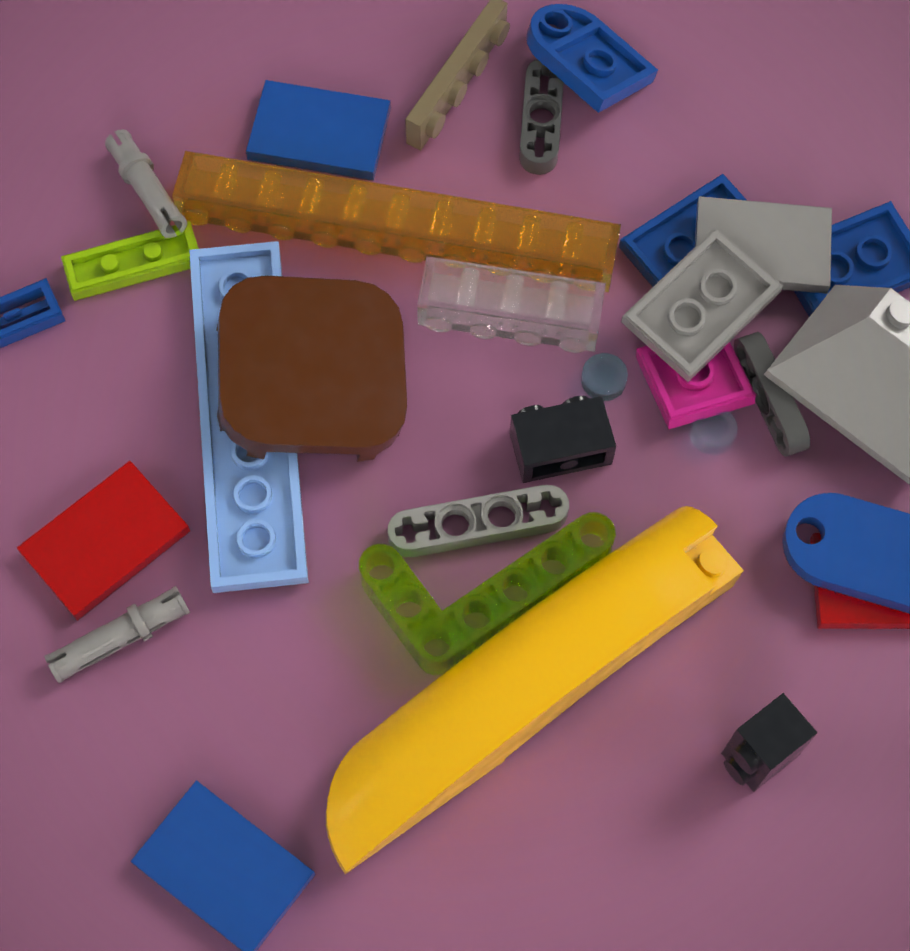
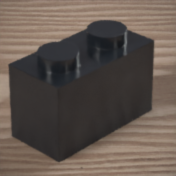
[509,396,616,483]
[721,693,818,792]

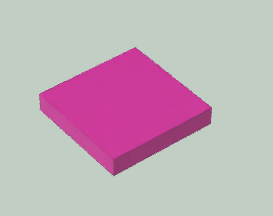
[636,342,756,430]

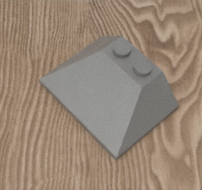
[764,285,910,485]

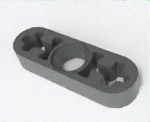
[519,59,564,175]
[734,332,810,457]

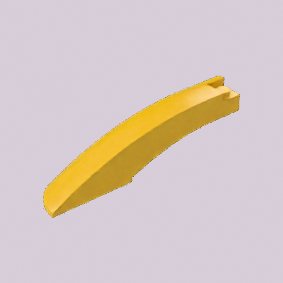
[326,506,744,874]

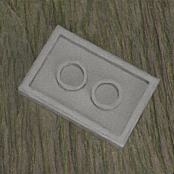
[695,196,832,294]
[621,227,783,382]

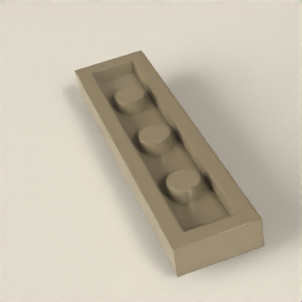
[405,0,510,151]

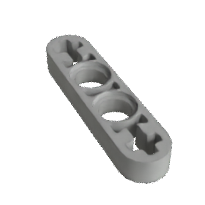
[388,485,569,557]

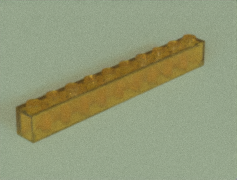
[172,151,621,293]

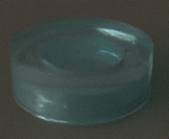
[581,353,628,401]
[689,411,738,455]

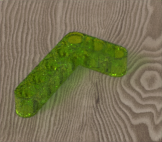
[359,512,616,675]

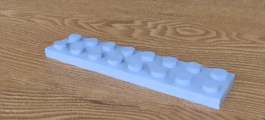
[189,241,309,593]

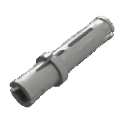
[105,129,187,238]
[44,586,190,683]

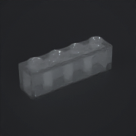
[417,256,606,353]

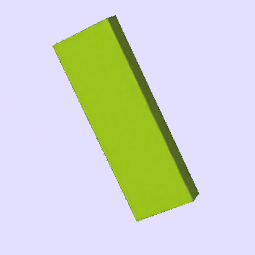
[61,221,199,301]

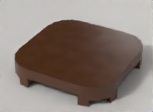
[216,276,407,462]

